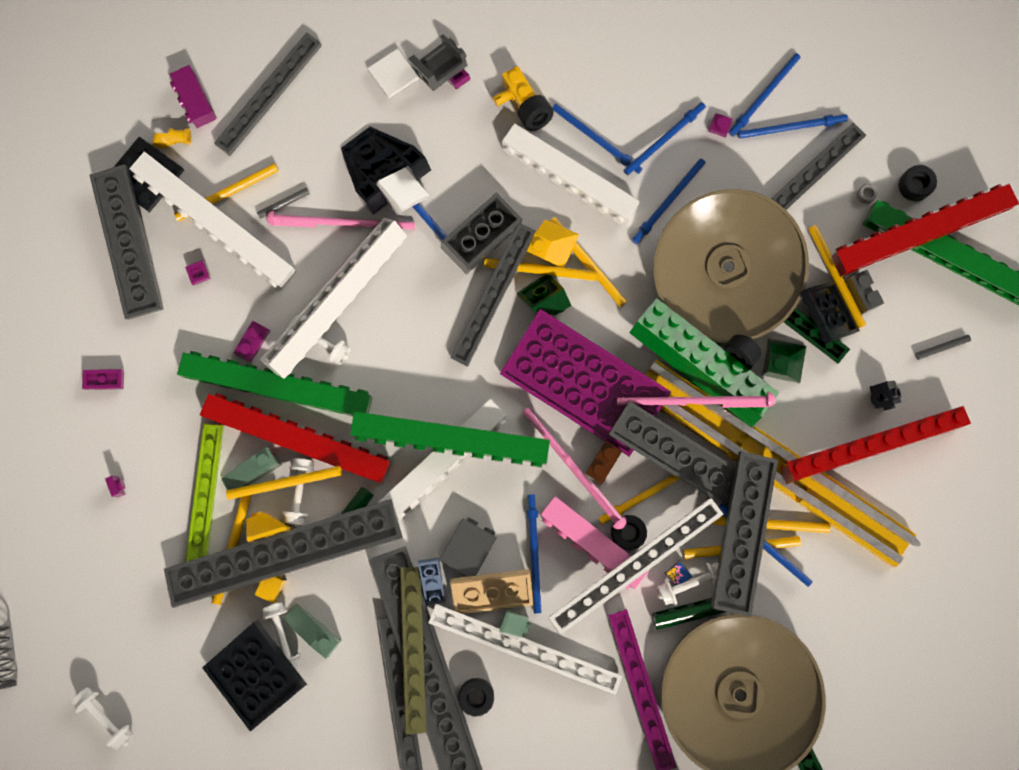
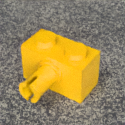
[492,66,535,110]

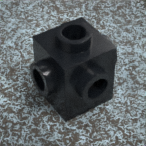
[869,380,901,411]

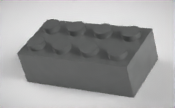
[441,192,523,275]

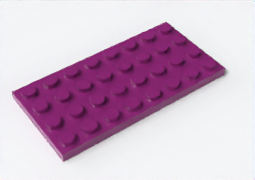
[500,309,671,457]

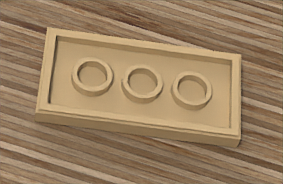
[450,569,533,614]

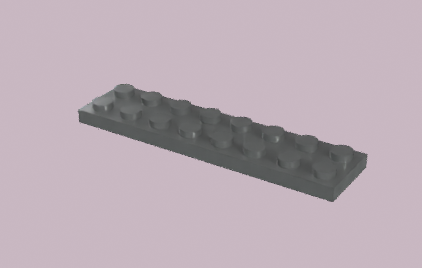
[89,164,164,320]
[608,400,736,508]
[711,451,778,617]

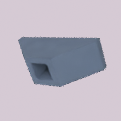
[418,558,446,605]

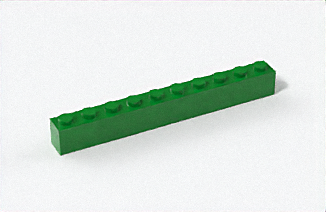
[862,200,1019,306]
[177,351,373,417]
[350,411,550,468]

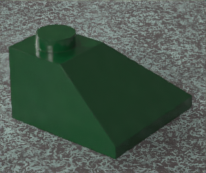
[517,275,572,315]
[762,338,807,383]

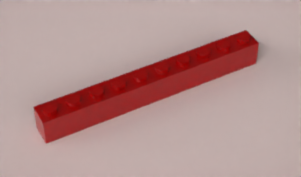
[831,183,1019,277]
[200,393,391,484]
[780,406,971,484]

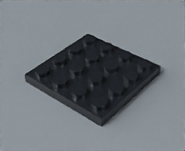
[202,620,307,732]

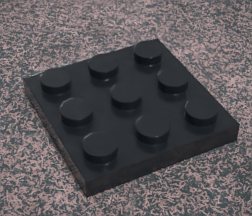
[113,136,184,213]
[800,281,860,344]

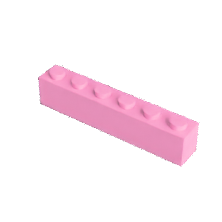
[540,496,649,589]

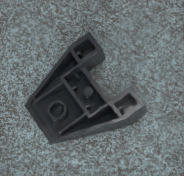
[341,126,431,215]

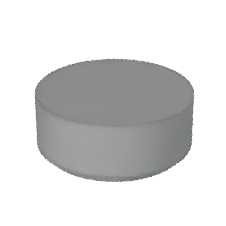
[857,184,878,204]

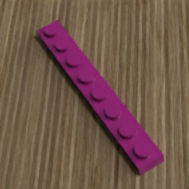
[608,609,677,770]

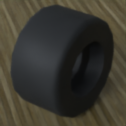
[517,95,554,131]
[898,165,937,202]
[724,334,761,369]
[611,515,647,550]
[458,678,494,717]

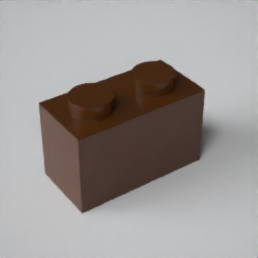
[584,441,622,485]

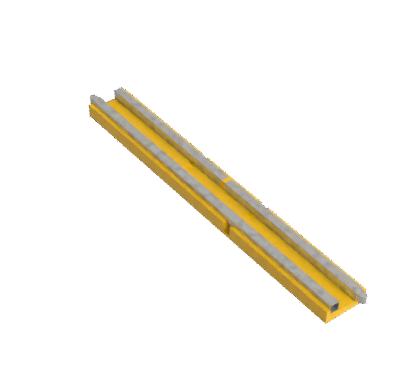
[645,360,921,567]

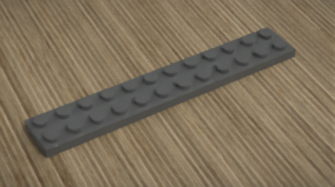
[164,499,403,608]
[368,546,483,770]

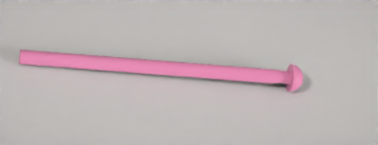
[266,211,415,230]
[617,392,775,408]
[523,408,626,529]

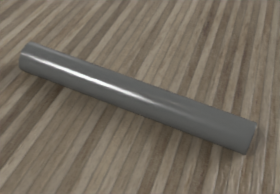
[256,187,310,219]
[915,335,971,360]

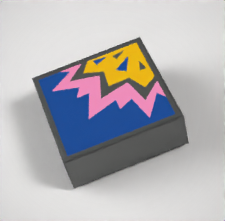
[665,561,693,586]

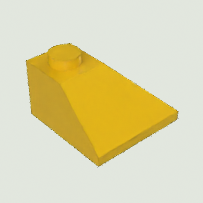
[527,219,579,268]
[246,511,294,542]

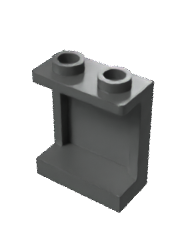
[408,34,468,91]
[440,517,497,577]

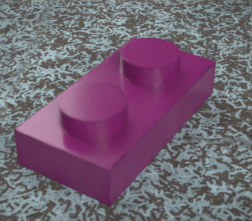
[233,321,270,363]
[82,369,124,390]

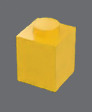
[255,575,287,603]

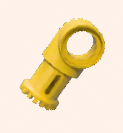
[152,128,192,149]

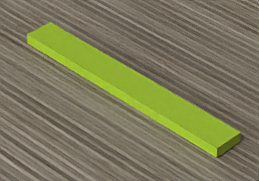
[185,423,224,562]

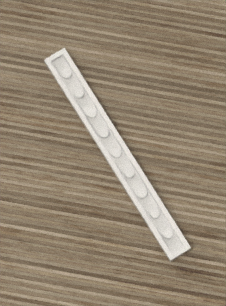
[429,604,622,695]

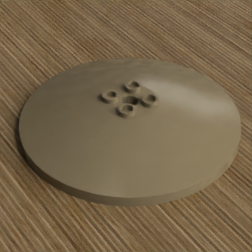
[653,189,809,343]
[661,614,826,770]

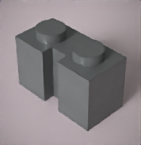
[845,270,884,315]

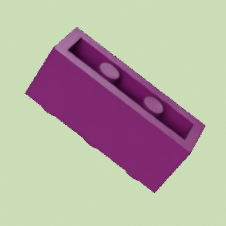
[169,65,217,128]

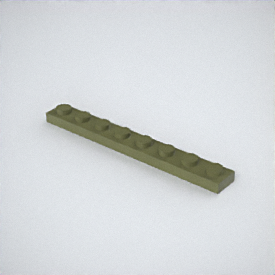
[400,567,426,734]

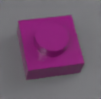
[448,69,471,90]
[708,113,733,138]
[185,260,211,286]
[105,476,126,498]

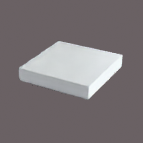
[368,48,419,99]
[376,167,429,213]

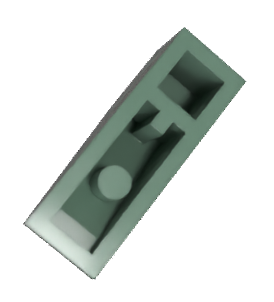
[221,447,282,490]
[283,603,342,659]
[499,609,531,637]

